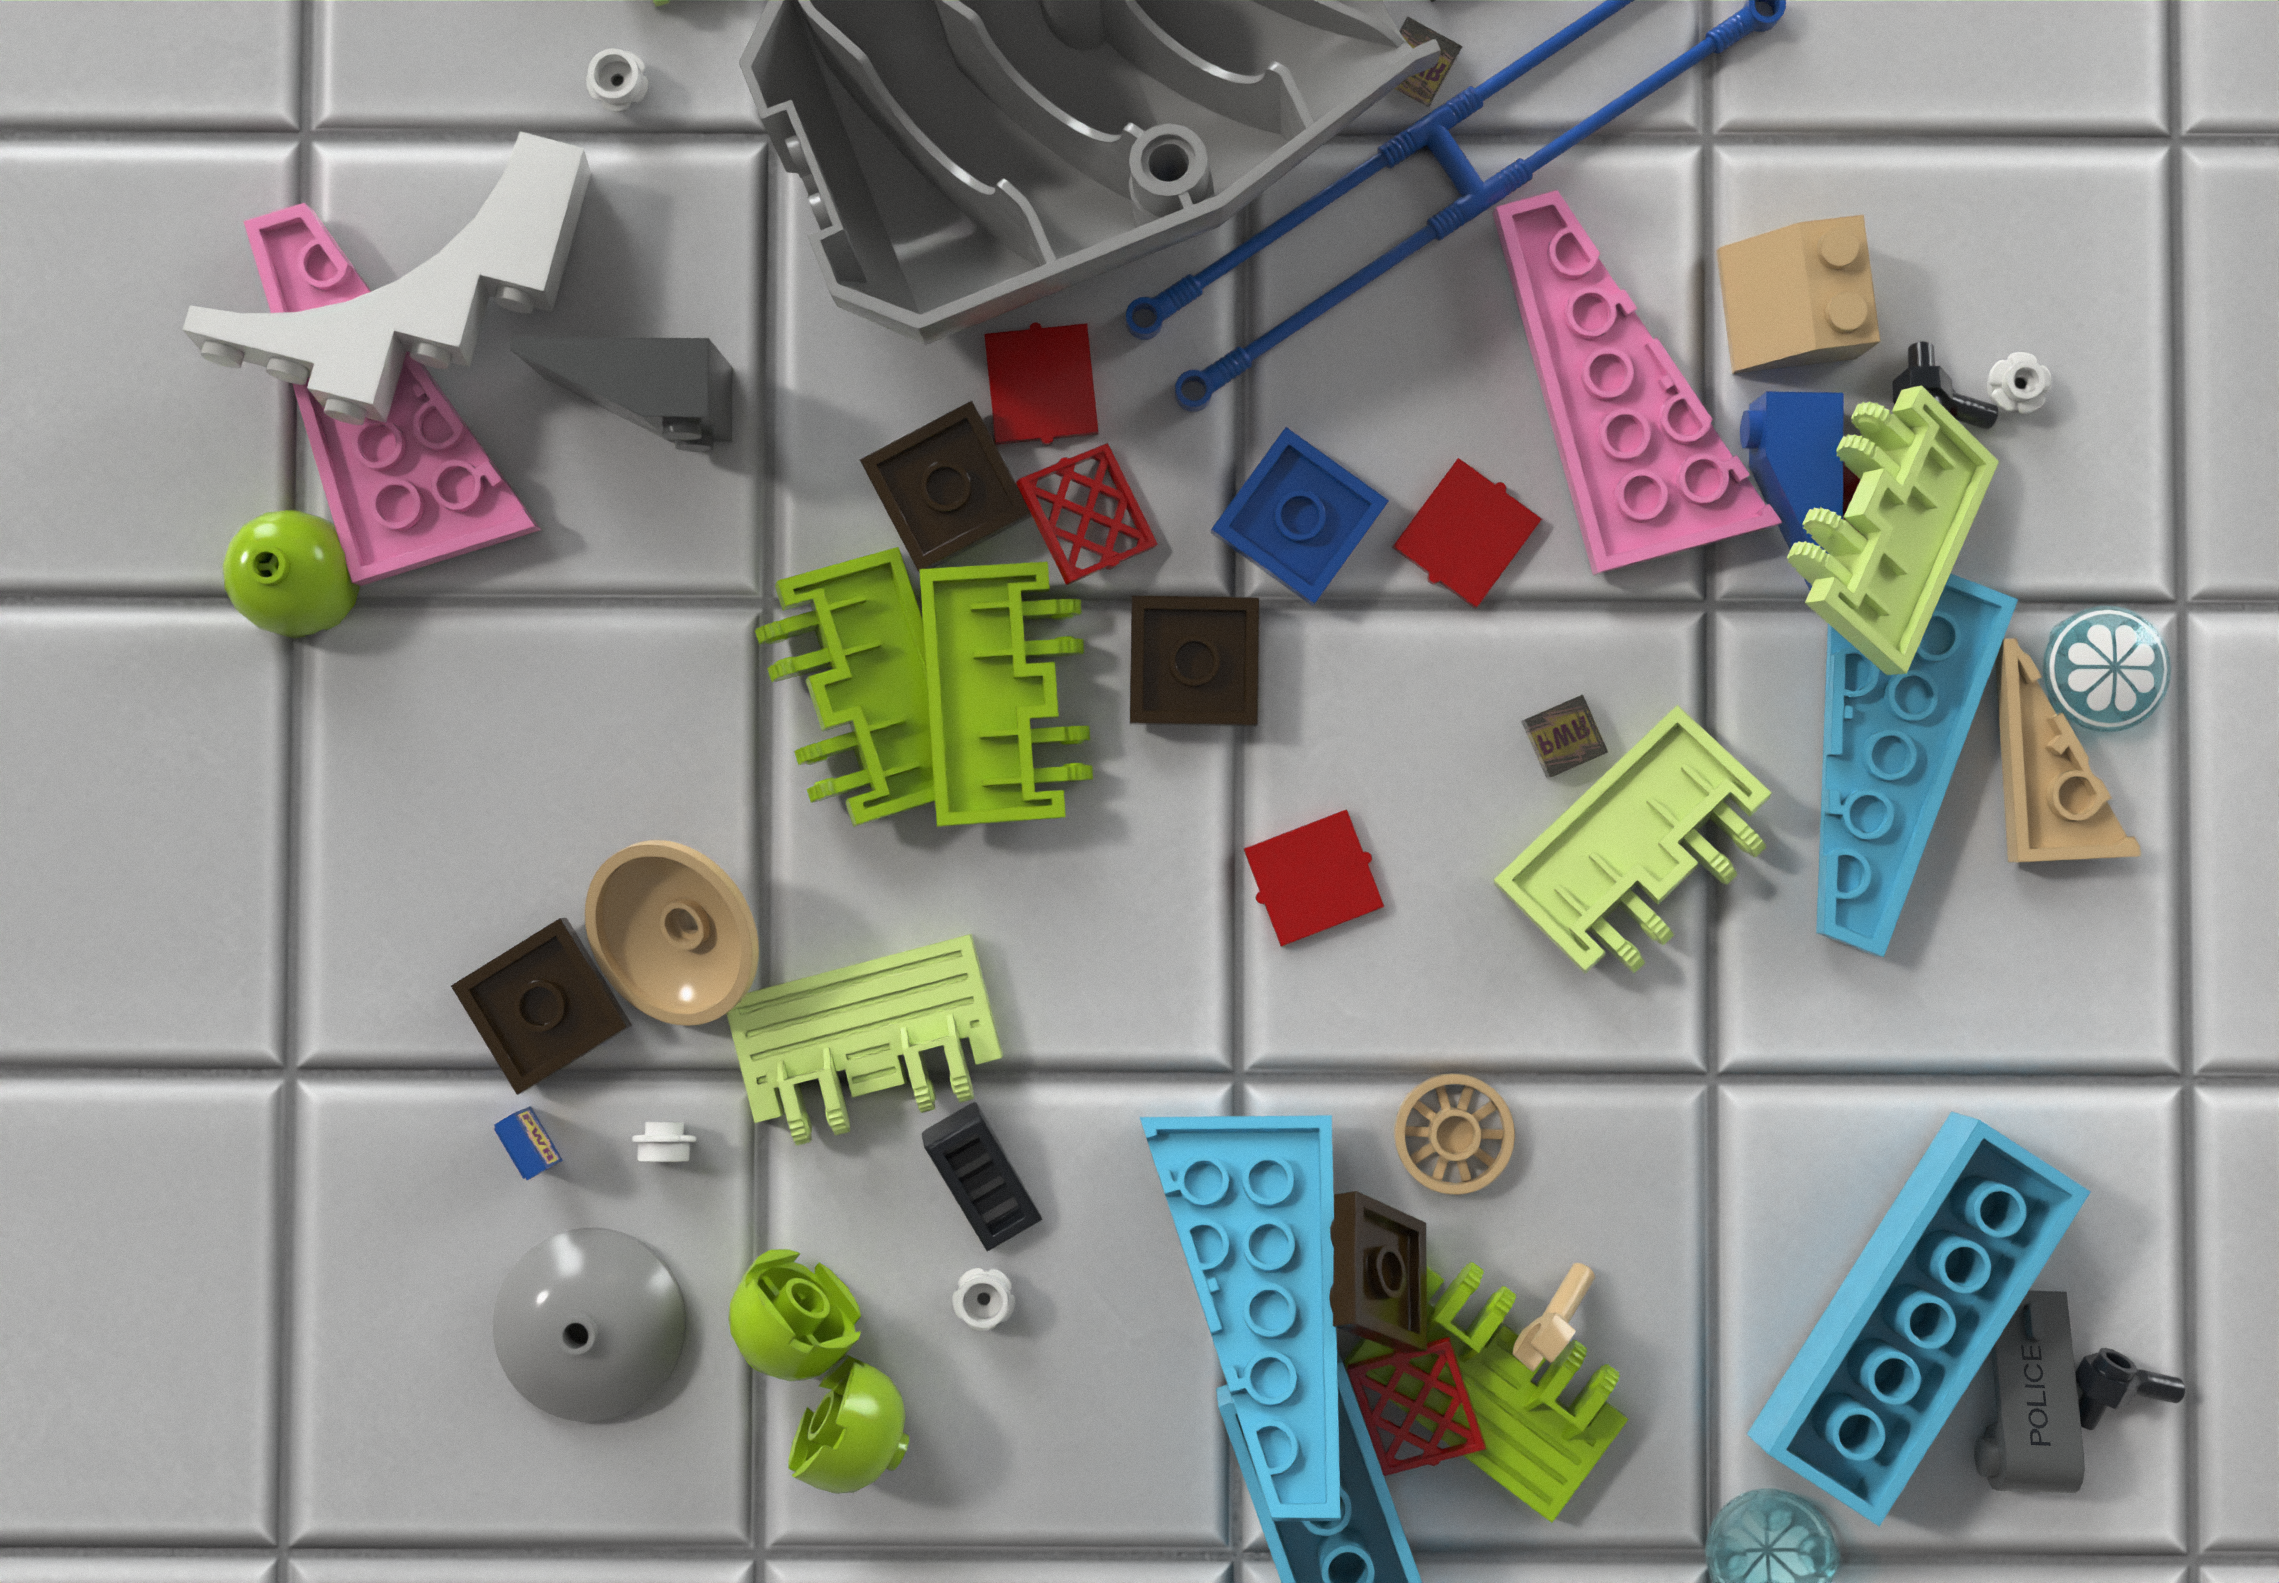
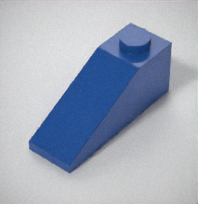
[1740,391,1844,590]

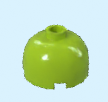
[222,510,360,638]
[728,1249,861,1382]
[788,1354,909,1494]

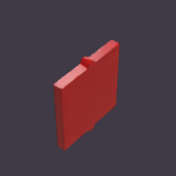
[984,322,1099,446]
[1392,458,1542,609]
[1243,809,1385,946]

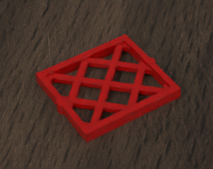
[1016,443,1158,585]
[1347,1337,1486,1476]

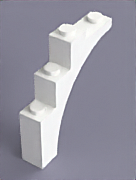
[182,131,591,425]

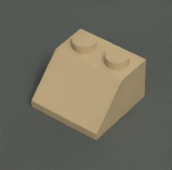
[1716,215,1880,374]

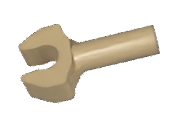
[1512,1263,1595,1372]

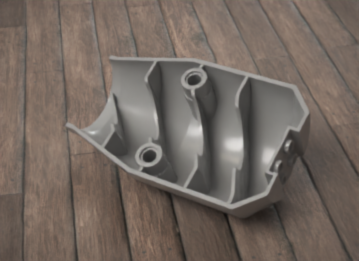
[739,0,1441,345]

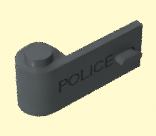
[1974,1290,2085,1493]

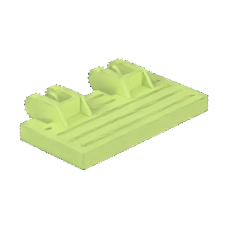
[1787,385,1999,675]
[1494,705,1772,974]
[727,934,1003,1146]

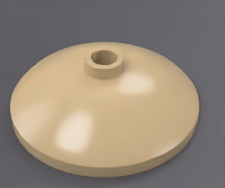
[585,840,759,1026]

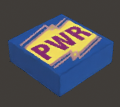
[494,1106,563,1180]

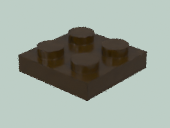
[859,401,1032,573]
[1130,596,1259,727]
[451,918,632,1095]
[1329,1191,1427,1353]

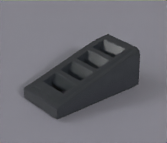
[921,1102,1043,1252]

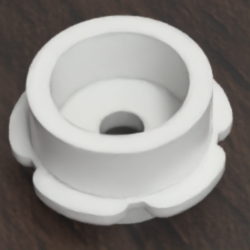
[586,48,649,112]
[1987,352,2052,414]
[632,1122,696,1162]
[952,1267,1015,1331]

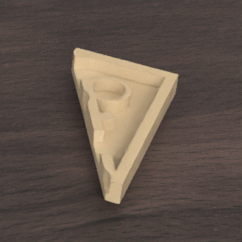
[1995,638,2141,862]

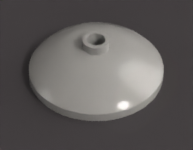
[493,1228,686,1422]

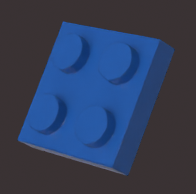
[1211,427,1389,606]

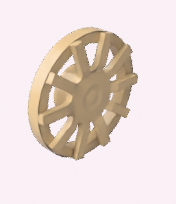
[1393,1073,1515,1195]

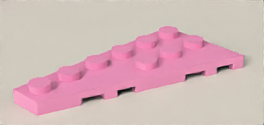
[1493,190,1782,576]
[243,203,541,586]

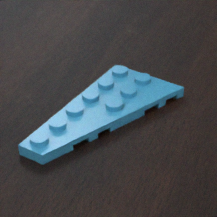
[1816,573,2018,957]
[1140,1115,1341,1521]

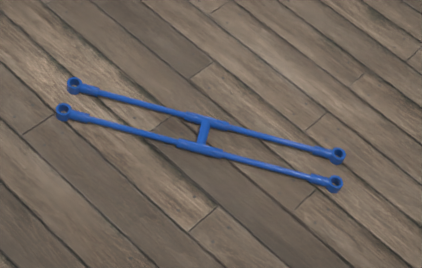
[1126,0,1786,412]

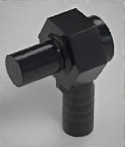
[1892,341,1998,429]
[2075,1348,2185,1430]

